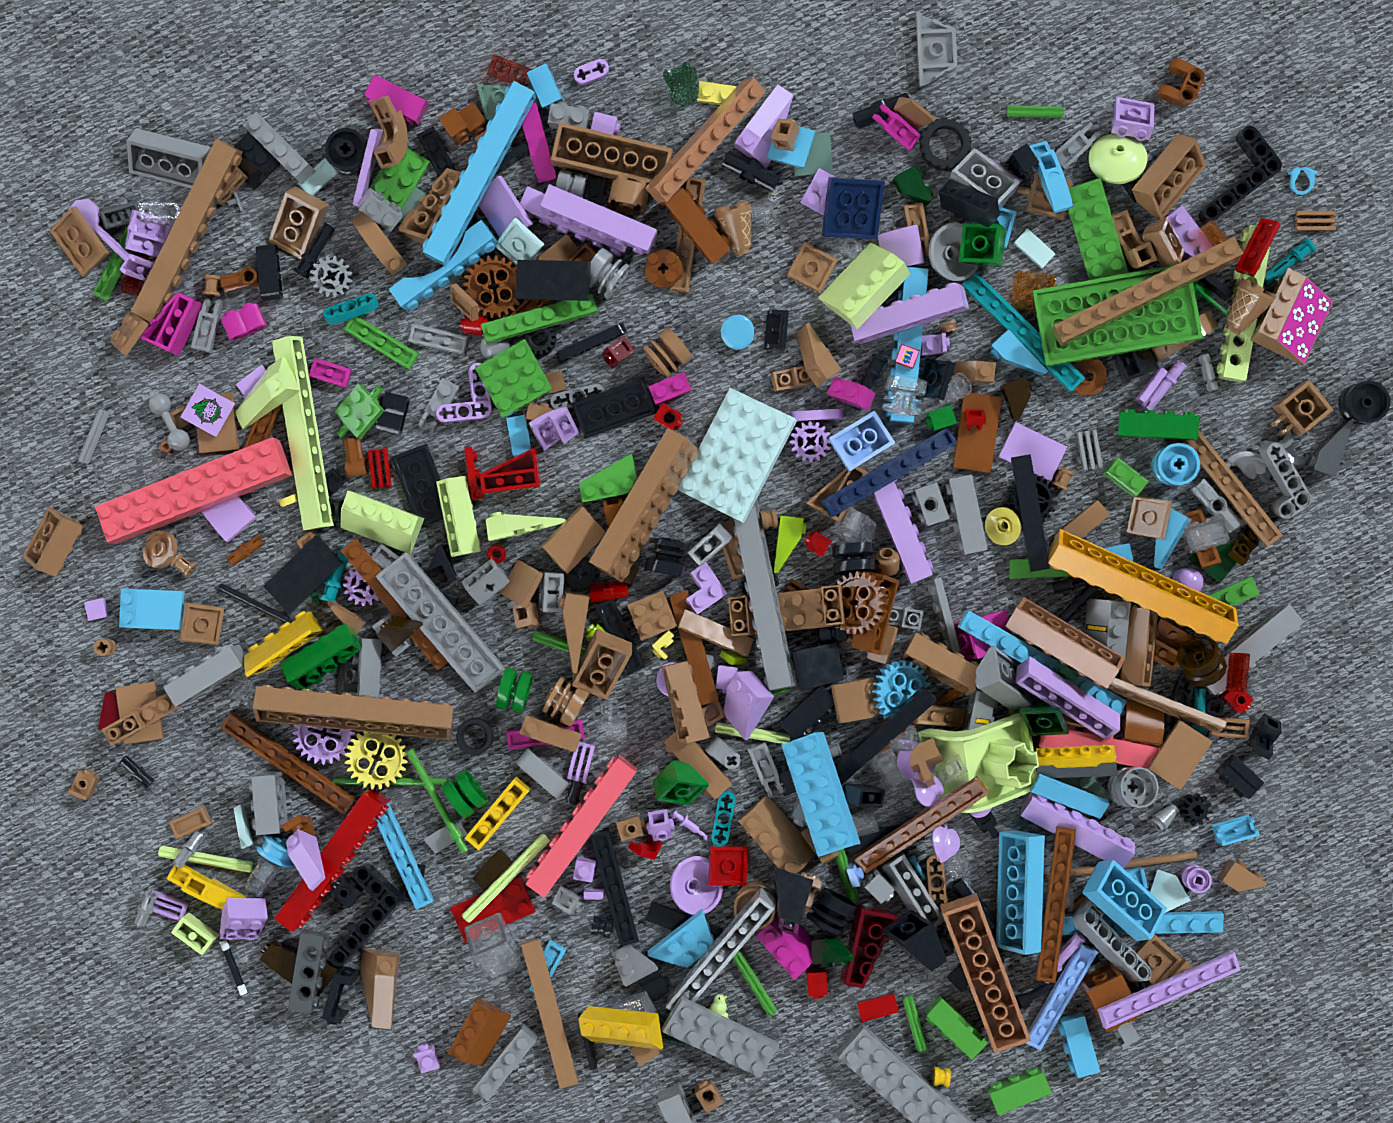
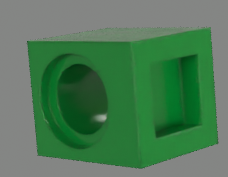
[925,405,957,432]

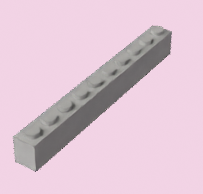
[733,499,796,691]

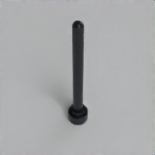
[1016,955,1099,1010]

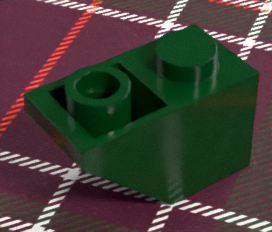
[892,165,933,205]
[811,938,854,967]

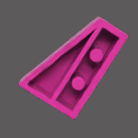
[139,292,203,356]

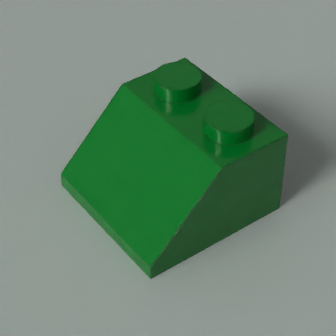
[959,223,1006,267]
[653,761,709,806]

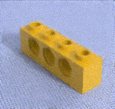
[464,776,531,850]

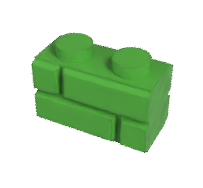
[1102,458,1148,497]

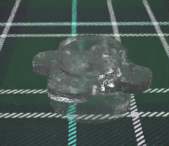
[839,238,862,259]

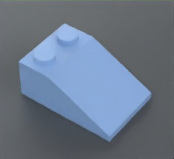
[828,411,895,471]

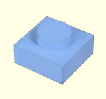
[846,862,864,888]

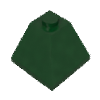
[1020,705,1069,736]

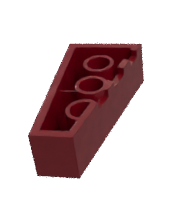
[840,904,899,989]

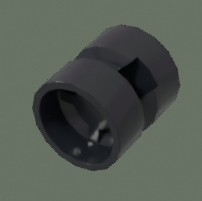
[817,626,847,644]

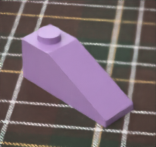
[286,829,325,891]

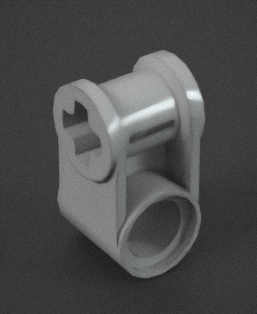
[705,735,740,770]

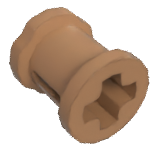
[202,275,221,297]
[1051,467,1075,491]
[170,553,197,578]
[94,638,117,656]

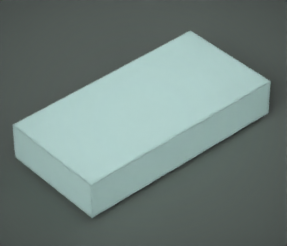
[297,158,339,196]
[1013,228,1055,269]

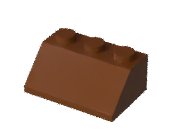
[448,997,511,1066]

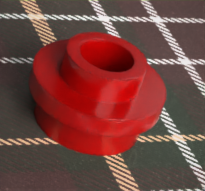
[487,545,506,564]

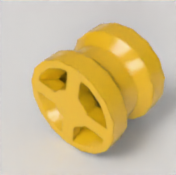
[932,1066,951,1088]

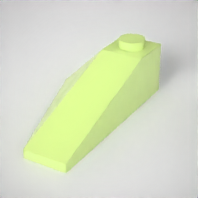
[235,357,301,429]
[486,512,567,541]

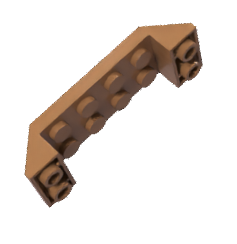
[728,585,845,636]

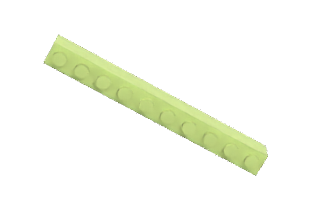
[272,336,334,531]

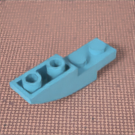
[1030,141,1073,214]

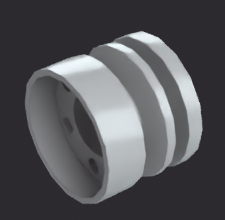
[589,248,631,300]
[1107,766,1159,808]

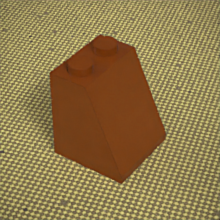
[1080,963,1141,1032]

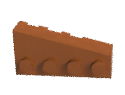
[659,188,731,264]
[852,570,899,655]

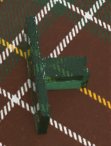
[311,589,322,608]

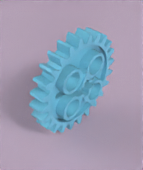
[872,660,931,719]

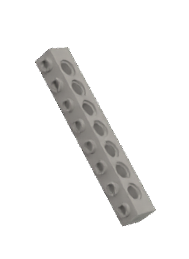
[665,887,776,1011]

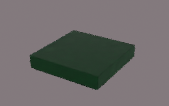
[1189,530,1237,584]

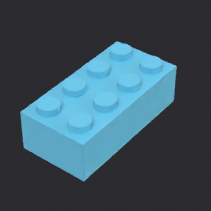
[1082,860,1167,941]

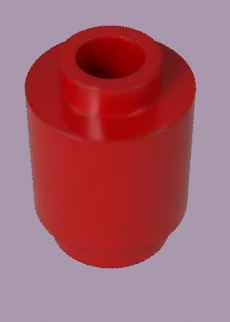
[460,315,489,336]

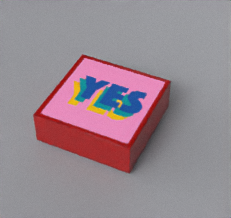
[894,344,920,369]

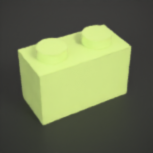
[171,913,220,955]

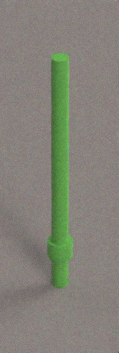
[406,749,468,853]
[333,776,448,788]

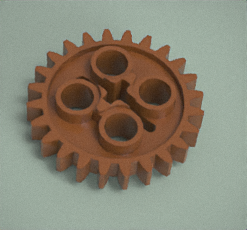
[463,255,520,319]
[836,571,888,635]

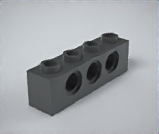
[288,929,330,1014]

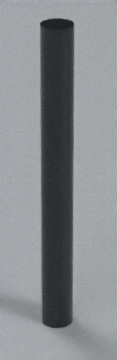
[218,583,290,623]

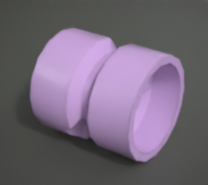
[1180,864,1212,893]

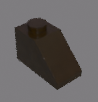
[1000,377,1032,422]
[377,617,423,652]

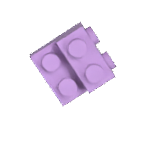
[1111,97,1154,141]

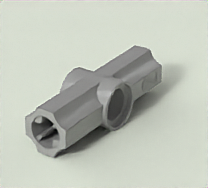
[1190,478,1242,533]

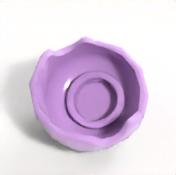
[1172,568,1203,592]

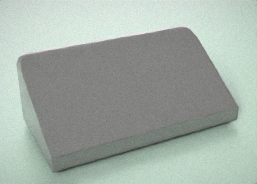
[424,817,468,854]

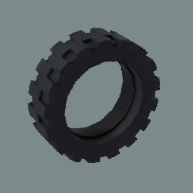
[919,117,972,171]

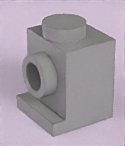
[1113,1022,1140,1048]

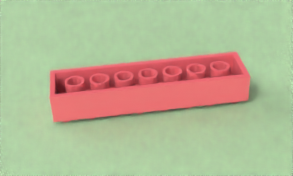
[526,755,638,898]

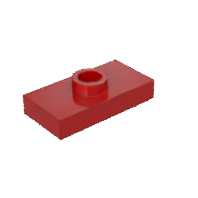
[589,580,629,603]

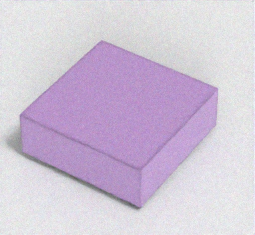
[84,598,109,621]
[584,889,604,900]

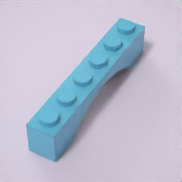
[389,220,499,312]

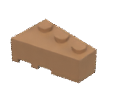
[805,466,869,523]

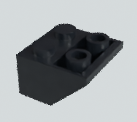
[1111,349,1159,384]

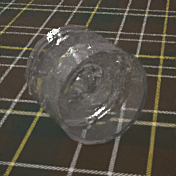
[882,375,927,417]

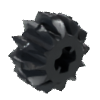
[1178,793,1213,826]

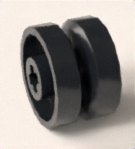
[325,128,367,176]
[1338,380,1391,425]
[832,542,876,575]

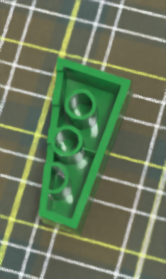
[280,624,362,691]

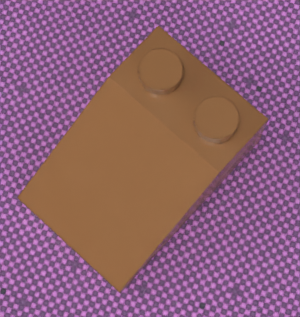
[268,186,329,259]

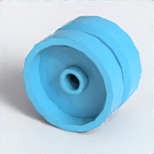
[1151,443,1200,486]

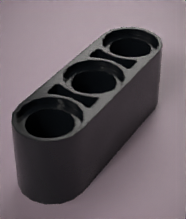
[256,244,283,301]

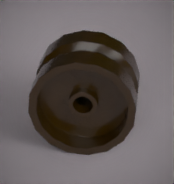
[1176,637,1227,687]

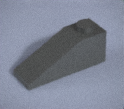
[1307,420,1354,477]

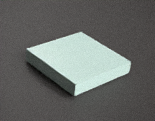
[496,218,544,266]

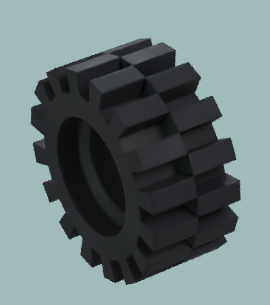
[521,327,557,356]

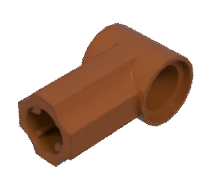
[220,267,259,293]
[343,438,368,478]

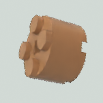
[607,176,649,216]

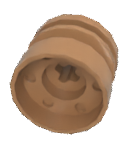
[642,327,693,378]
[542,676,590,727]

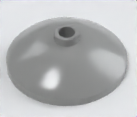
[929,223,978,281]

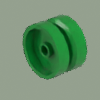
[496,667,533,714]
[441,768,489,819]

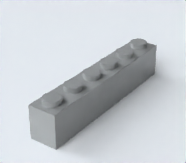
[1204,604,1304,695]

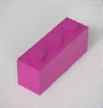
[364,74,429,126]

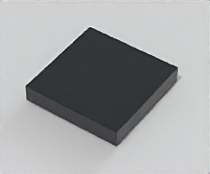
[916,359,955,400]

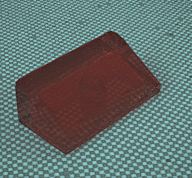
[1226,653,1250,693]

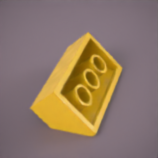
[578,1006,663,1050]

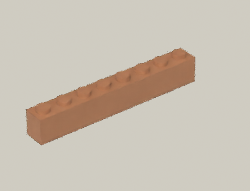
[645,78,766,202]

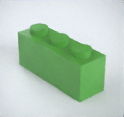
[987,1067,1052,1115]

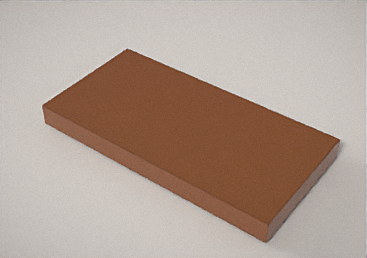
[952,392,1002,473]

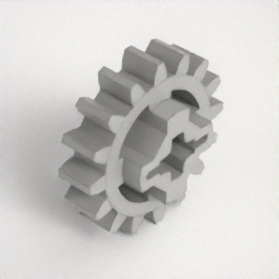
[310,255,352,298]

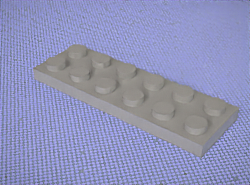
[661,996,779,1077]

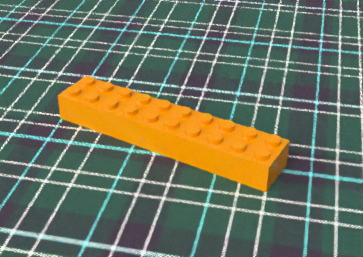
[1048,529,1239,644]

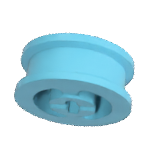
[257,834,295,869]

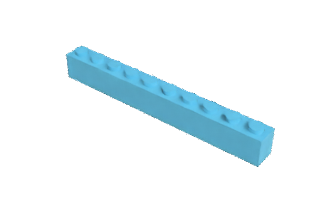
[422,81,536,266]

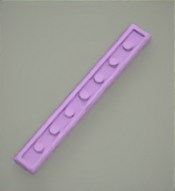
[1098,951,1240,1029]

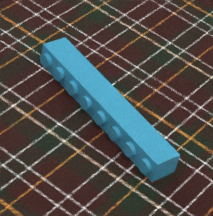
[886,267,929,424]

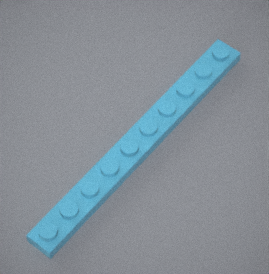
[958,610,1127,714]
[1041,911,1224,936]

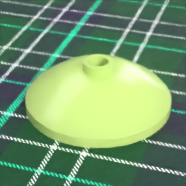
[1088,133,1147,184]

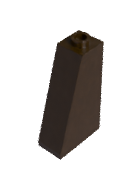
[259,940,341,996]

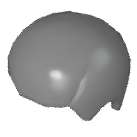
[480,337,510,360]

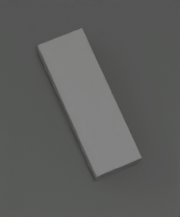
[408,323,469,355]

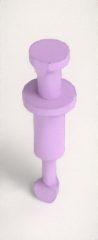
[670,809,708,841]

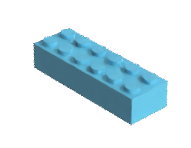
[782,732,861,857]
[996,830,1045,955]

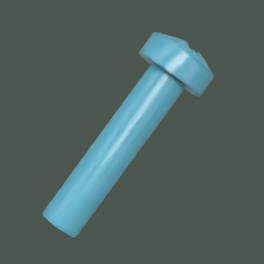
[908,855,926,879]

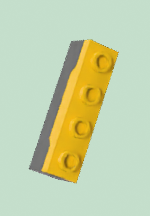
[1036,745,1117,778]

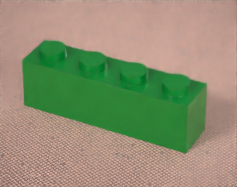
[1118,409,1199,441]

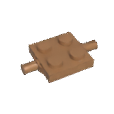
[1016,173,1073,220]

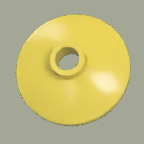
[985,507,1022,545]

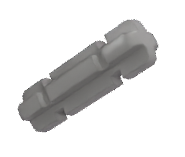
[1198,354,1218,392]

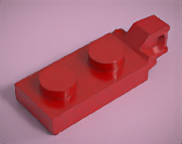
[464,446,483,500]

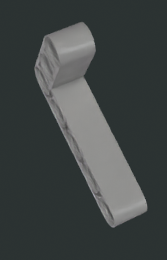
[1073,897,1151,982]

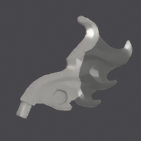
[1225,426,1309,485]

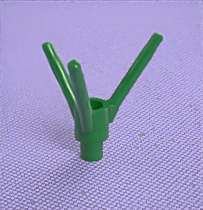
[1193,282,1229,315]

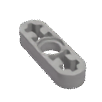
[550,384,604,410]

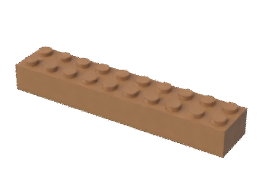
[252,685,454,740]

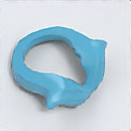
[1288,167,1318,195]

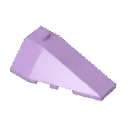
[734,85,793,169]

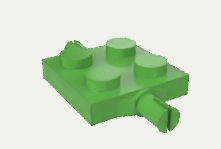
[335,384,384,439]

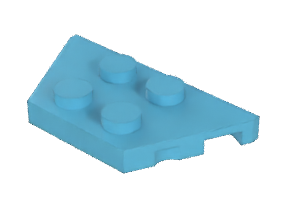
[648,909,715,968]

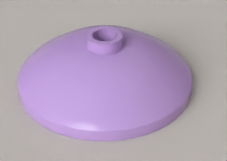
[670,856,723,915]

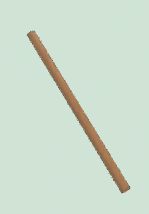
[1043,851,1197,881]

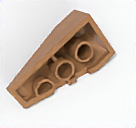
[398,168,461,245]
[559,592,589,674]
[360,948,400,1029]

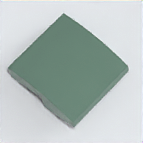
[794,132,833,176]

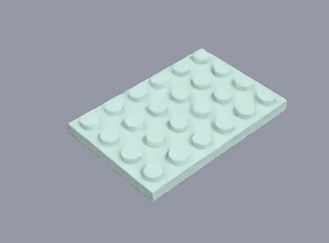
[678,388,797,523]

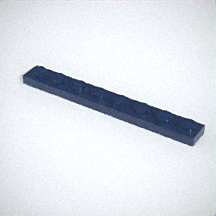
[821,427,957,518]

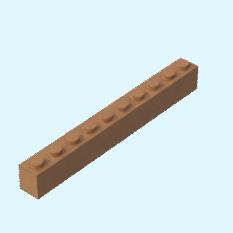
[131,139,243,322]
[1052,237,1243,347]

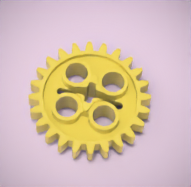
[344,732,408,790]

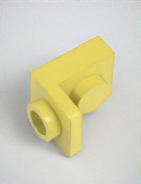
[652,630,674,659]

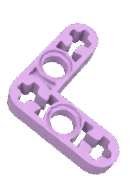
[435,363,492,423]

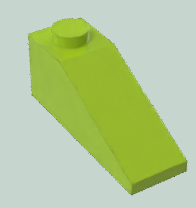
[773,516,807,573]

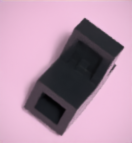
[1247,713,1282,760]

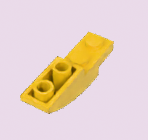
[167,864,247,909]

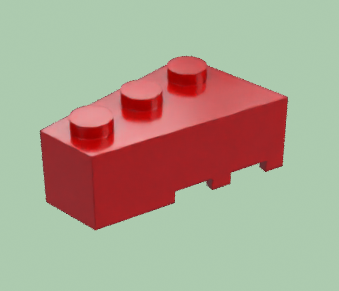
[480,446,541,494]

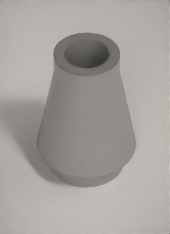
[1150,804,1179,831]

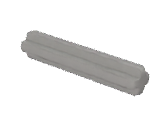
[78,409,109,464]

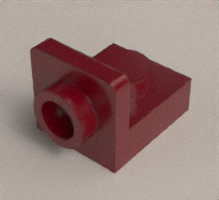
[602,336,635,369]

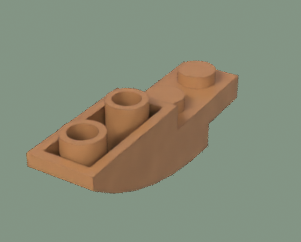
[102,693,181,746]

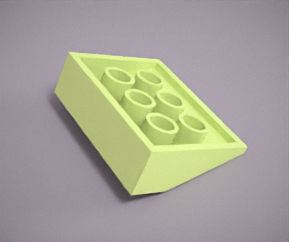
[818,243,910,330]

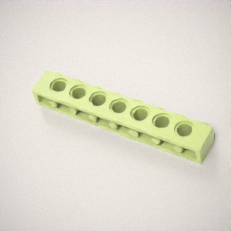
[1216,225,1270,383]

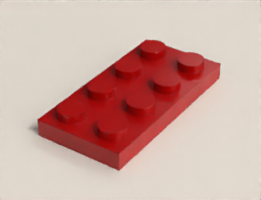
[450,876,536,943]

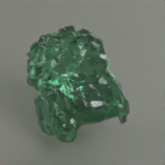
[663,62,699,107]

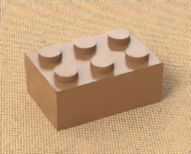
[572,629,632,700]

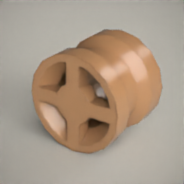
[760,509,779,530]

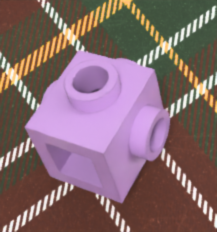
[646,809,675,841]

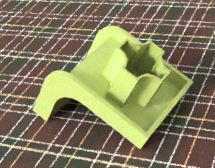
[918,713,1039,813]

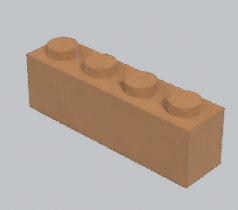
[1120,607,1158,687]
[664,730,732,799]

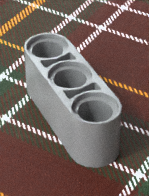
[516,747,570,798]

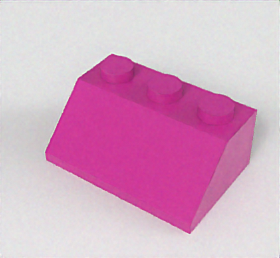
[755,913,813,980]

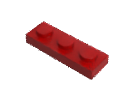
[1235,218,1281,277]

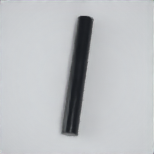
[578,1012,598,1070]

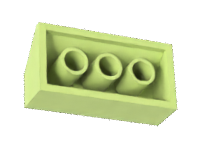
[340,491,424,554]

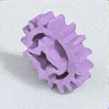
[789,421,830,463]
[343,569,380,606]

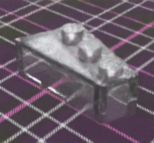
[836,508,880,542]

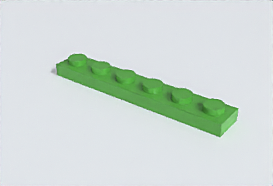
[481,293,598,344]

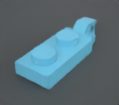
[529,939,567,993]

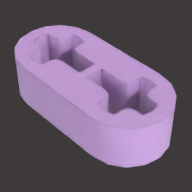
[574,59,609,85]

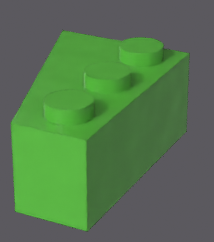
[579,454,638,503]
[924,994,988,1060]

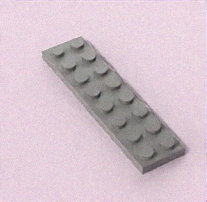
[375,551,505,693]

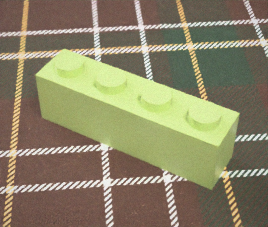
[436,476,481,557]

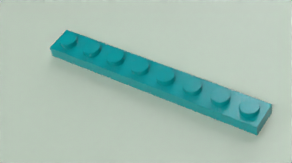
[961,272,1085,393]

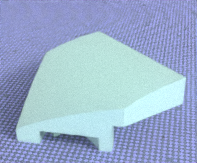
[234,805,253,849]
[1150,869,1191,913]

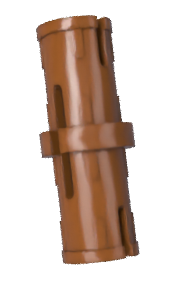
[226,534,265,566]

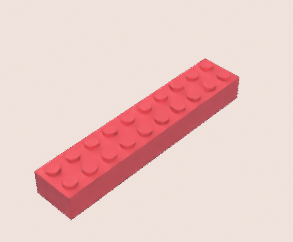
[95,437,292,544]

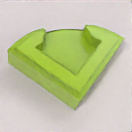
[720,650,747,665]

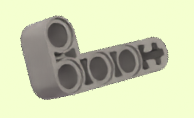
[1259,441,1312,519]

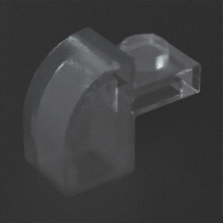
[596,699,628,741]

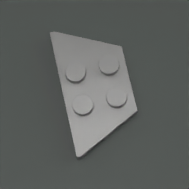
[916,12,957,88]

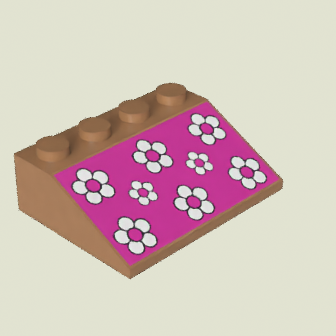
[1251,268,1333,366]

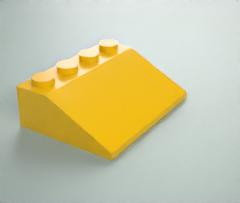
[244,611,324,677]

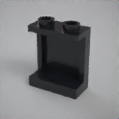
[322,965,360,1025]

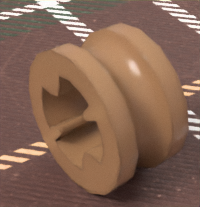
[939,320,958,334]

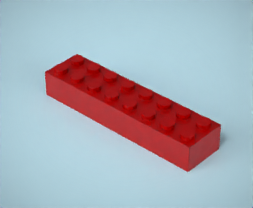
[274,789,390,932]

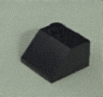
[234,132,281,191]

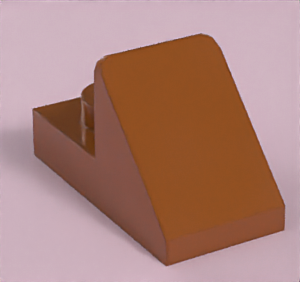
[282,815,315,836]

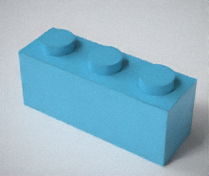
[1057,1012,1100,1078]

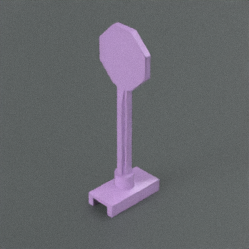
[70,199,154,281]

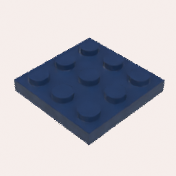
[822,177,885,239]

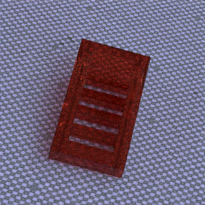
[486,54,530,86]

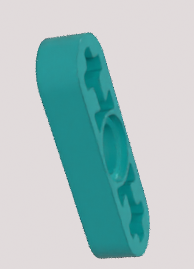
[323,293,379,325]
[711,790,735,846]

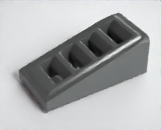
[99,201,141,233]

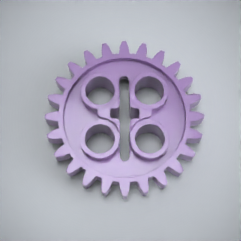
[292,725,357,765]

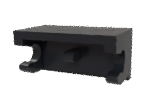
[764,309,789,351]

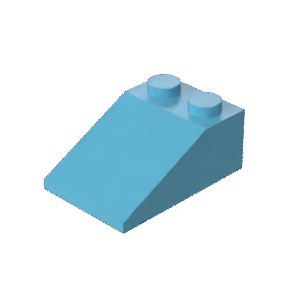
[119,589,184,630]

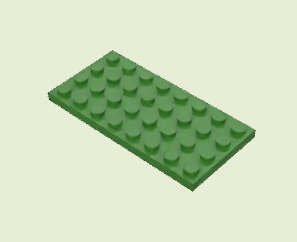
[1032,265,1203,367]

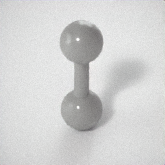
[149,393,190,451]

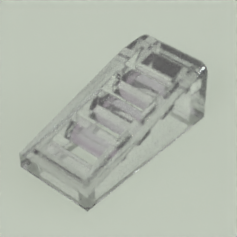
[138,202,179,226]

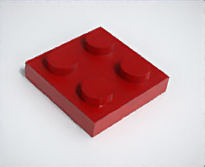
[708,846,748,886]

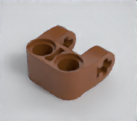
[1156,58,1205,107]

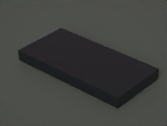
[515,260,591,301]
[572,377,656,439]
[391,443,444,528]
[263,535,343,614]

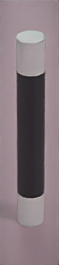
[219,939,248,996]

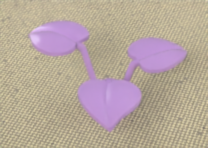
[911,775,991,863]

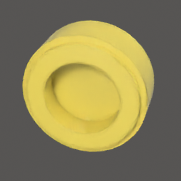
[278,494,298,507]

